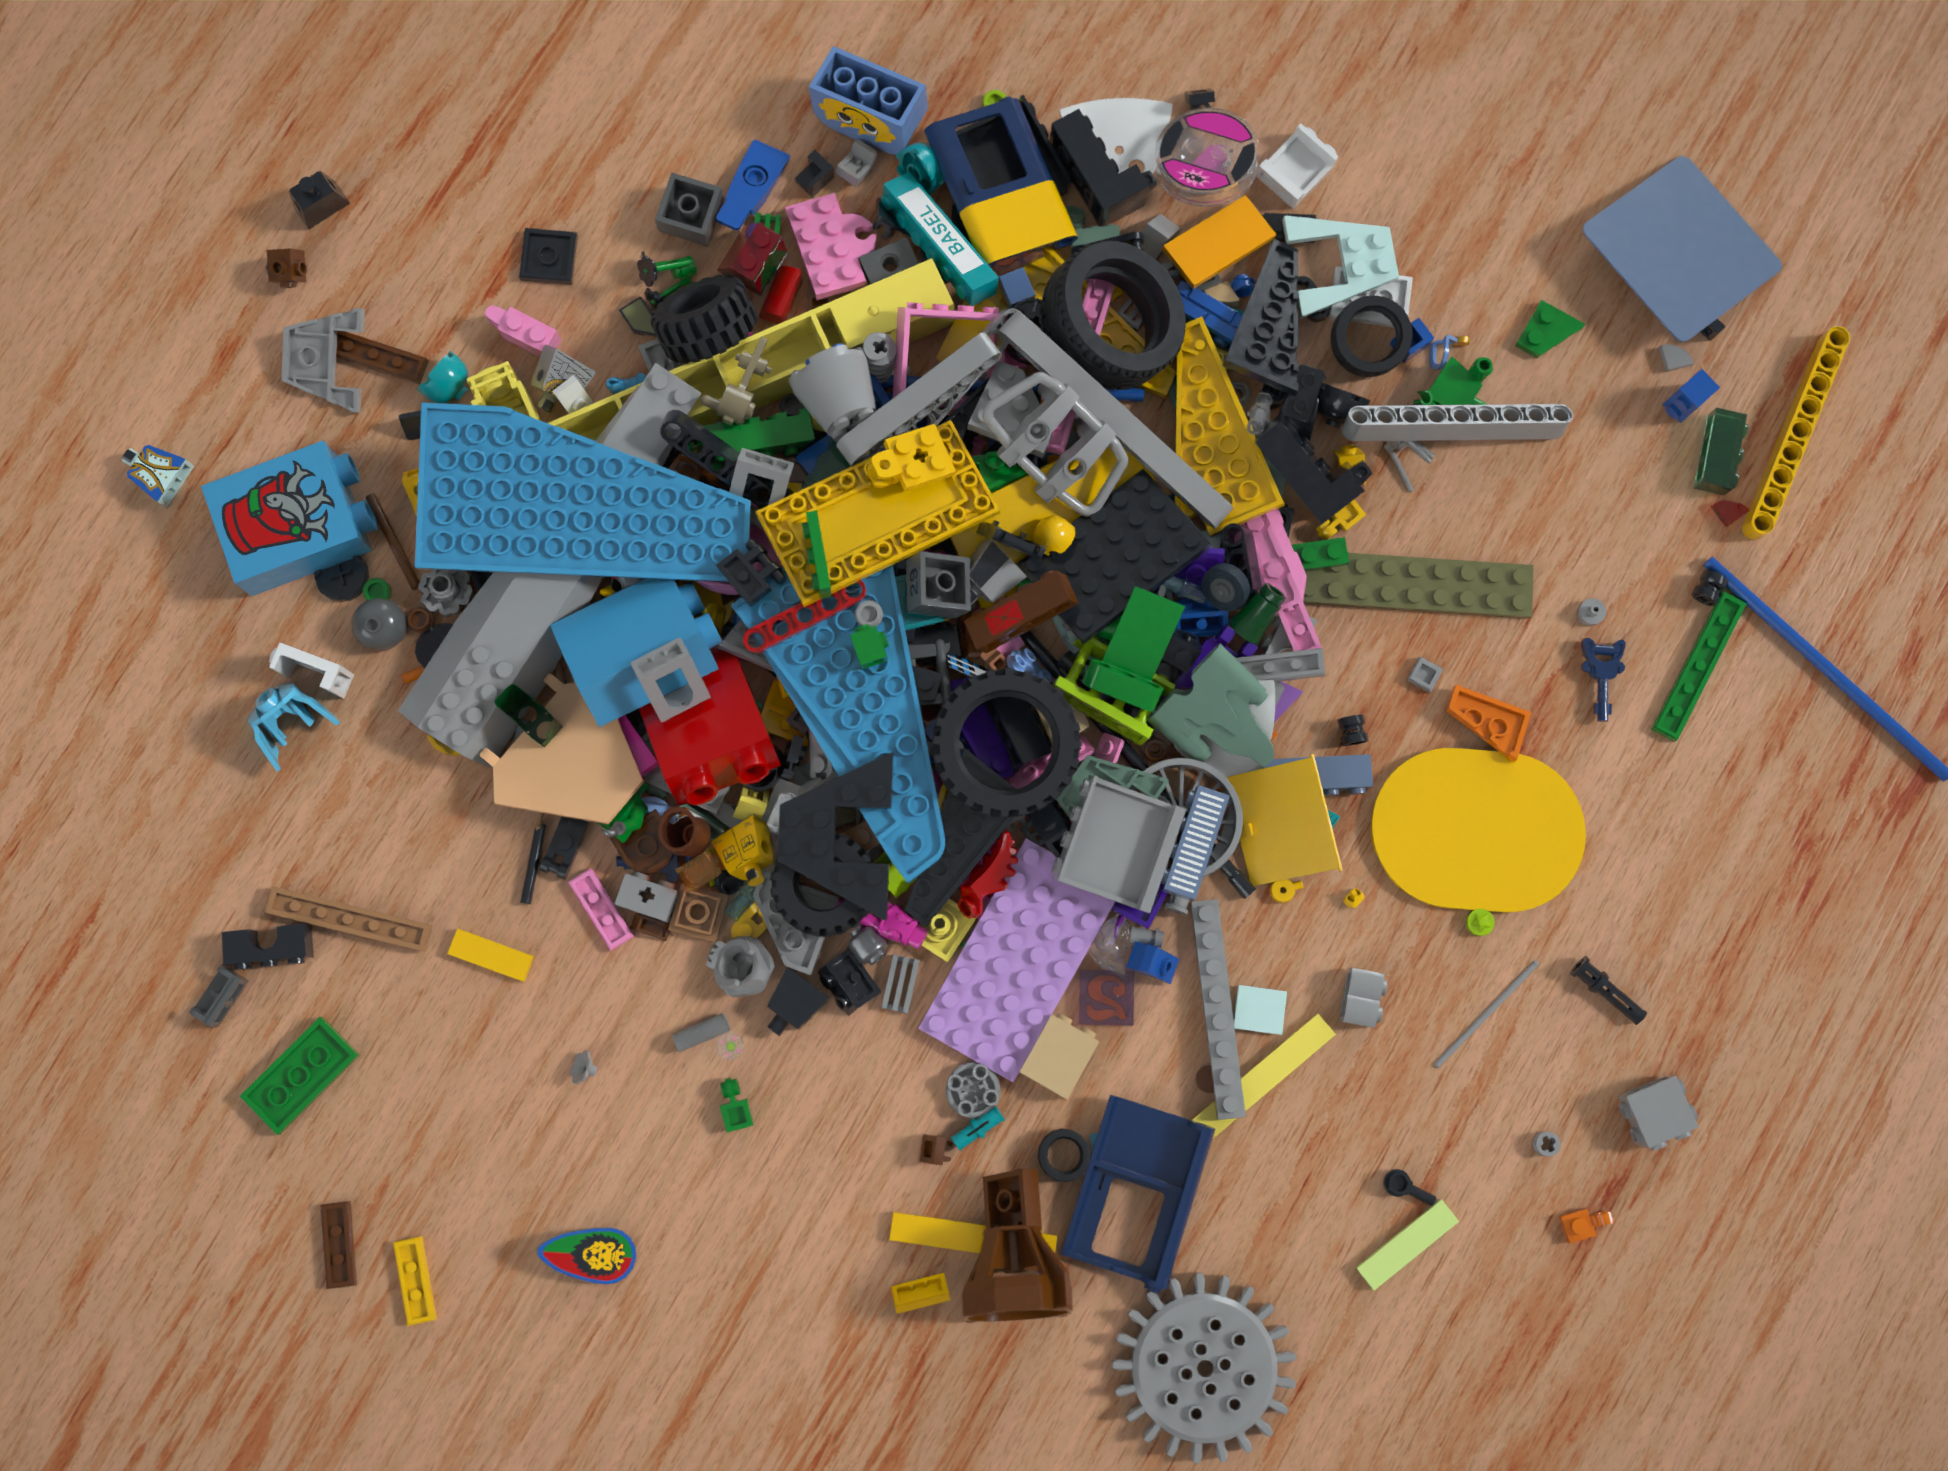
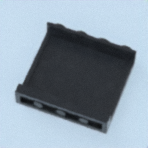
[956,95,1073,196]

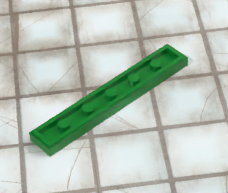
[1651,591,1747,742]

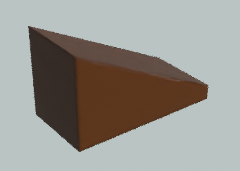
[630,913,670,941]

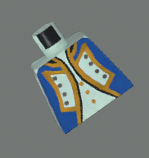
[122,445,194,508]

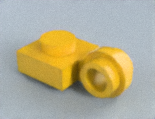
[1315,499,1366,540]

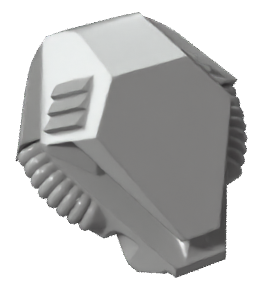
[706,936,775,998]

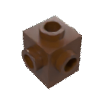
[266,248,307,288]

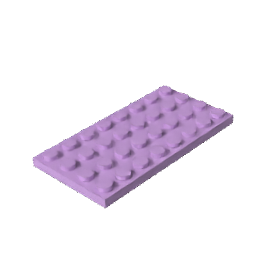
[918,838,1115,1082]

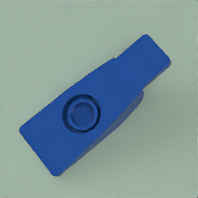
[716,140,790,231]

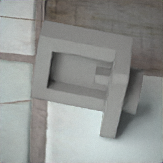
[835,139,877,187]

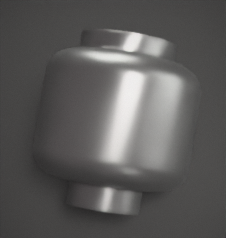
[848,924,888,966]

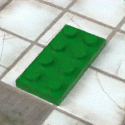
[239,1017,360,1135]

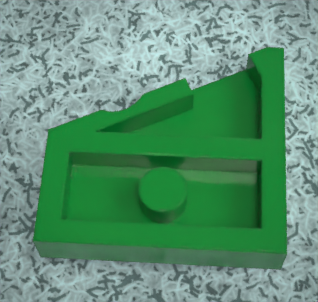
[1515,300,1585,358]

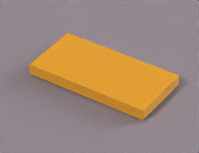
[1162,195,1276,289]

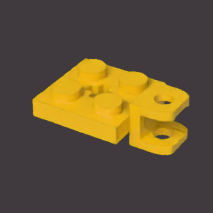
[867,424,956,492]

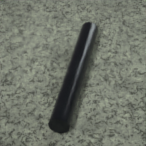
[520,824,546,905]

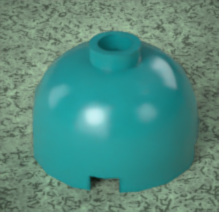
[896,142,944,195]
[417,350,468,403]

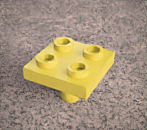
[912,899,977,963]

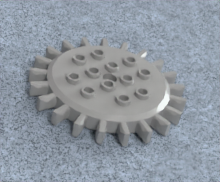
[1112,1272,1296,1463]

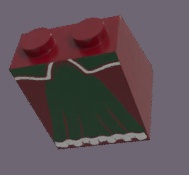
[717,222,788,297]

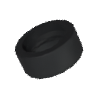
[1038,1129,1091,1182]

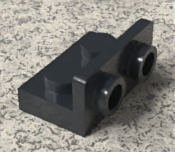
[818,949,881,1016]

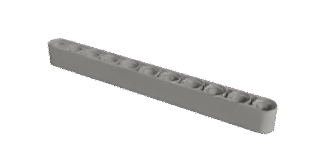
[998,310,1233,529]

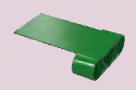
[1082,586,1185,712]

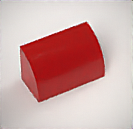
[759,266,803,324]

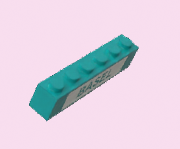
[881,172,999,306]

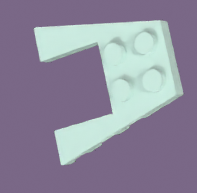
[1282,216,1399,319]

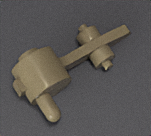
[700,336,772,426]

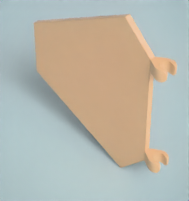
[480,673,644,824]

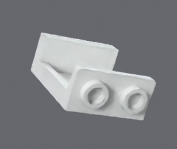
[1256,124,1338,209]
[269,643,354,699]

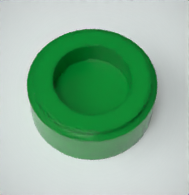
[363,578,392,601]

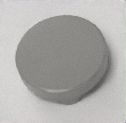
[946,1062,1000,1118]

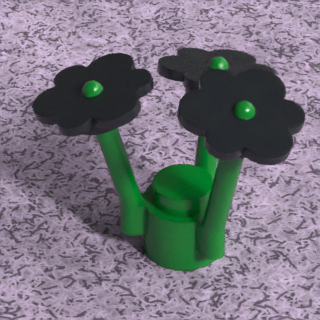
[637,251,697,309]

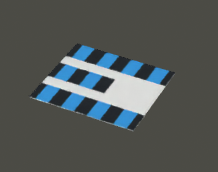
[947,652,989,677]

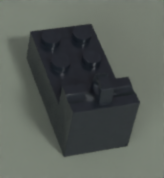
[1050,109,1157,227]
[1255,413,1372,524]

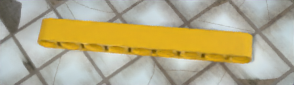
[1742,326,1850,540]

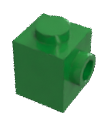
[850,624,889,670]

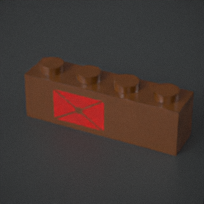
[964,570,1079,653]

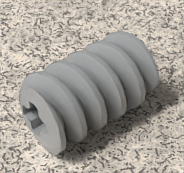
[862,332,896,384]

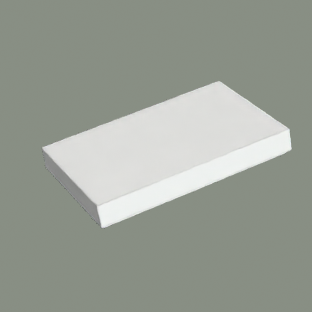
[1328,266,1413,328]

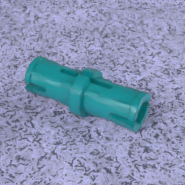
[951,1106,1005,1151]

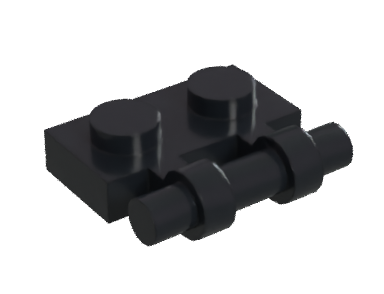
[716,539,787,607]

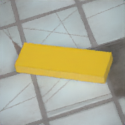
[447,928,535,982]
[393,1236,437,1326]

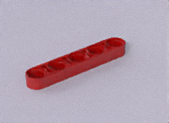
[743,579,866,654]

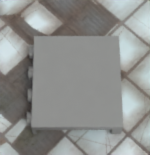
[1051,775,1186,913]

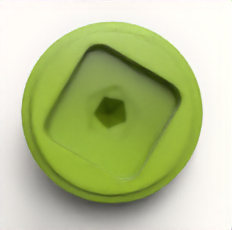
[1465,909,1495,936]

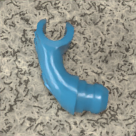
[606,373,646,395]

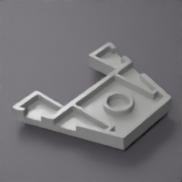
[281,308,365,412]

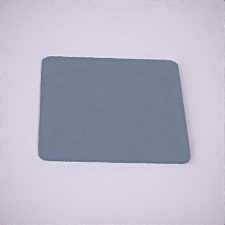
[1582,156,1782,342]

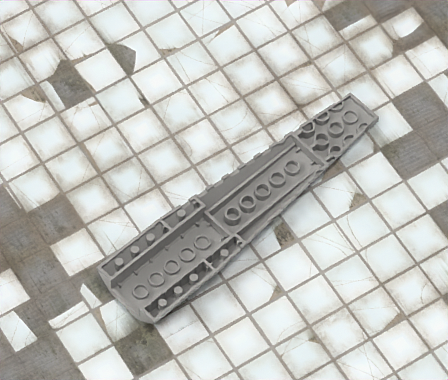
[398,363,702,768]

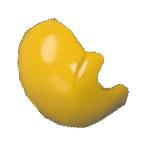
[1033,515,1075,556]

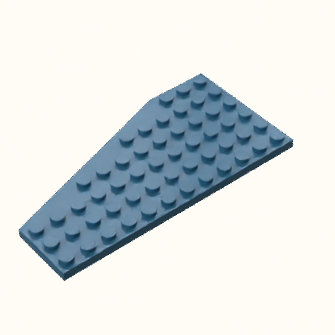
[415,402,751,582]

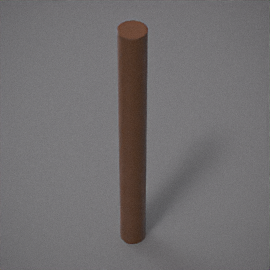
[365,493,420,590]

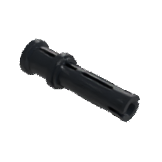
[1570,956,1647,1025]

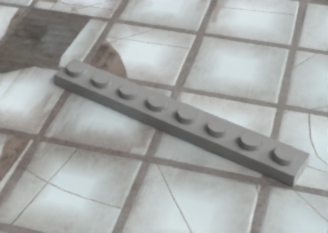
[1190,899,1246,1120]

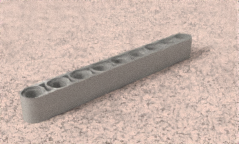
[1342,404,1573,441]

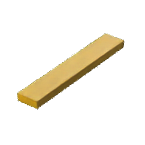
[889,1212,1057,1253]

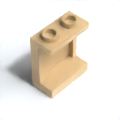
[1019,1012,1099,1099]

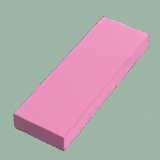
[568,868,635,951]

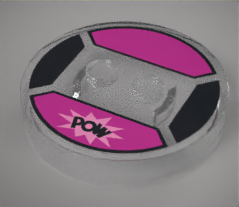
[1155,108,1259,207]

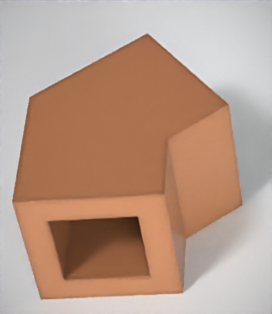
[979,649,1008,670]

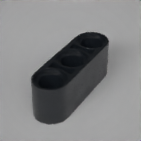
[1222,523,1262,602]

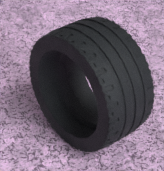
[1330,296,1412,377]

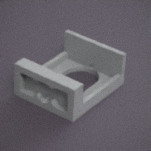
[729,448,794,529]
[630,637,711,723]

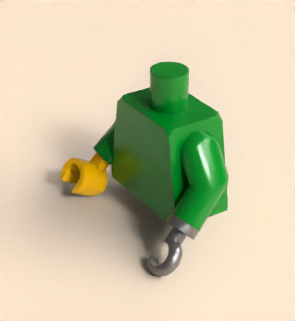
[596,781,649,843]

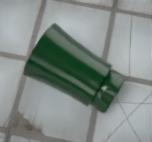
[1228,583,1286,645]

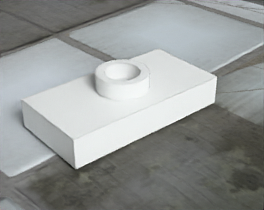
[552,376,594,414]

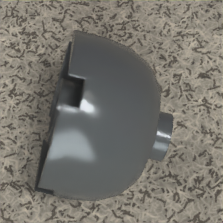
[351,598,408,651]

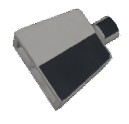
[970,539,1026,605]

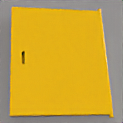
[1226,754,1342,886]

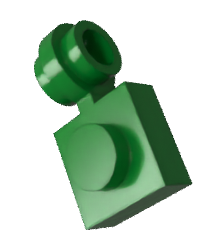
[720,1077,754,1133]

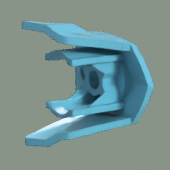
[247,681,341,772]

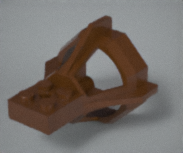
[962,1168,1073,1323]

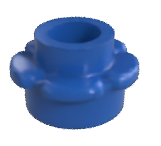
[1230,274,1255,298]

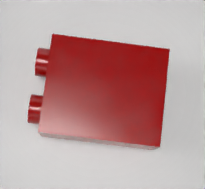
[639,639,781,806]

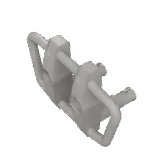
[983,372,1128,517]

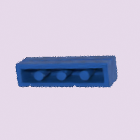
[1177,280,1243,350]

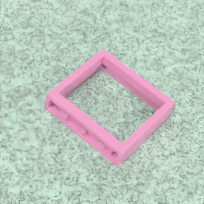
[893,302,1008,409]

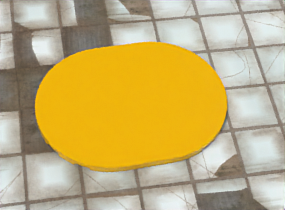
[1370,748,1586,913]

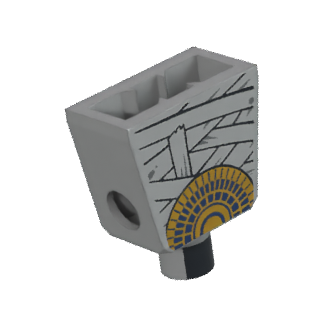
[531,344,596,413]

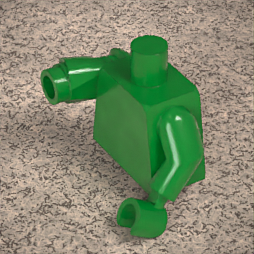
[1413,357,1493,405]

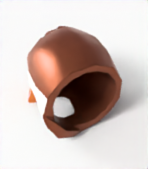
[658,807,711,857]

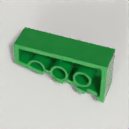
[695,408,815,461]

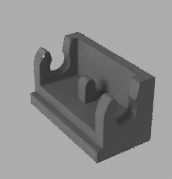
[189,965,249,1027]

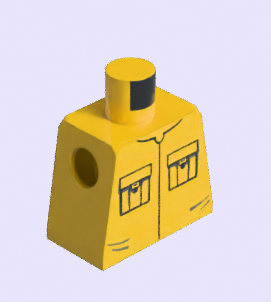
[712,815,774,886]

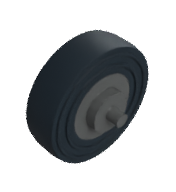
[1201,563,1250,611]

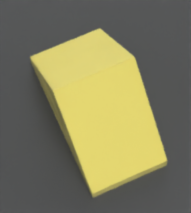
[733,784,770,821]

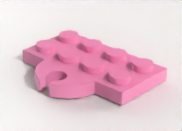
[785,193,876,300]

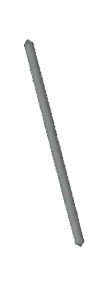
[1434,961,1539,1068]

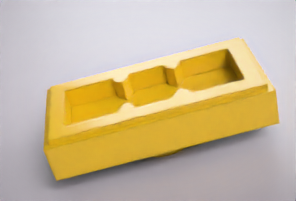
[891,1273,951,1314]

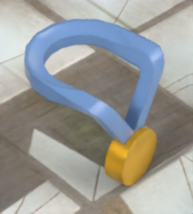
[1429,335,1470,370]

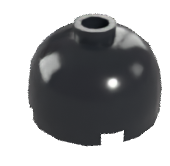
[1317,382,1371,429]

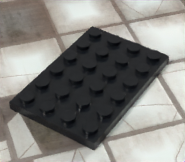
[1017,469,1211,645]

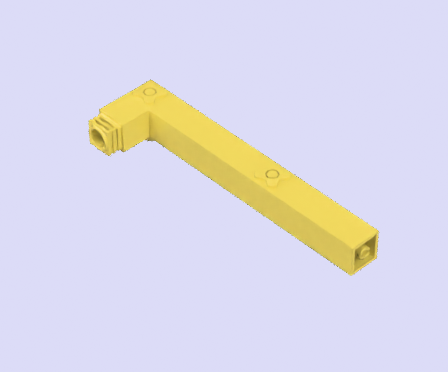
[466,258,955,441]

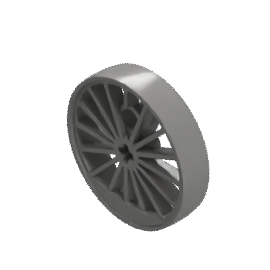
[1129,758,1243,878]

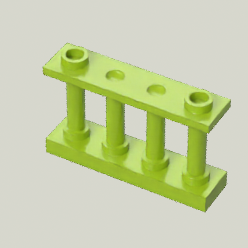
[1051,636,1175,746]

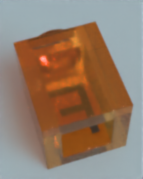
[675,850,722,892]

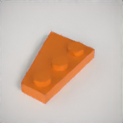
[1446,684,1531,763]

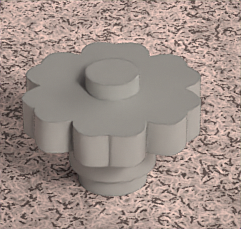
[418,569,475,617]

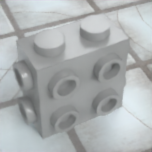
[1618,1075,1699,1151]

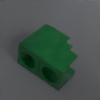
[494,684,563,747]

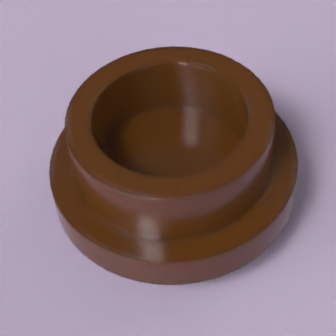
[407,607,434,634]

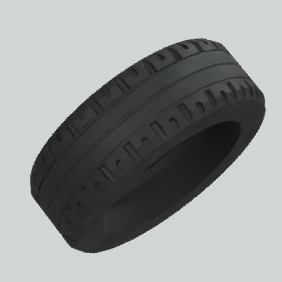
[1042,240,1186,390]

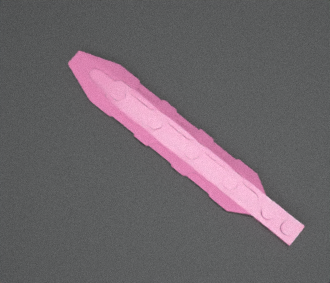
[1234,509,1322,651]

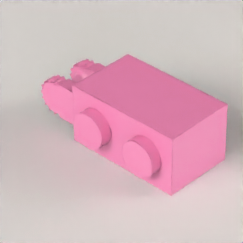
[485,305,561,357]

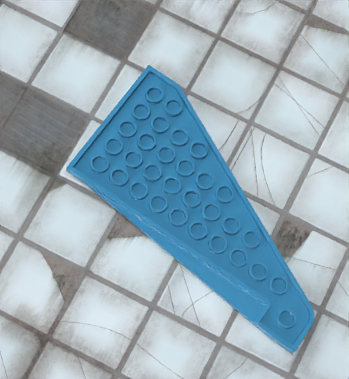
[731,565,945,883]

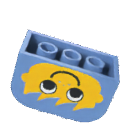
[809,46,928,155]

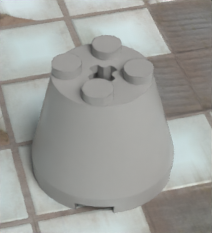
[789,345,877,442]

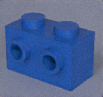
[1176,597,1228,637]

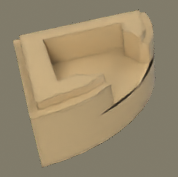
[1204,281,1239,307]

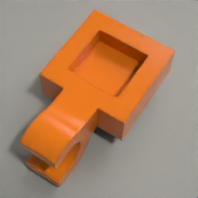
[1559,1208,1614,1244]

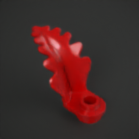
[958,831,1018,919]

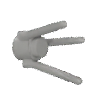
[1383,441,1435,492]

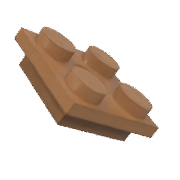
[668,883,729,942]

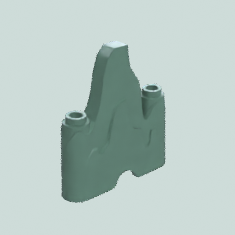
[1147,643,1274,768]

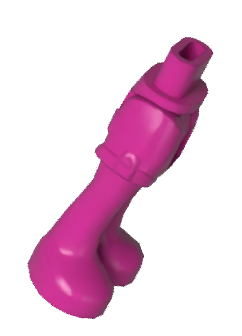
[835,897,929,949]

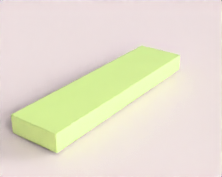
[1355,1199,1459,1291]

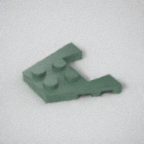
[1056,755,1169,822]

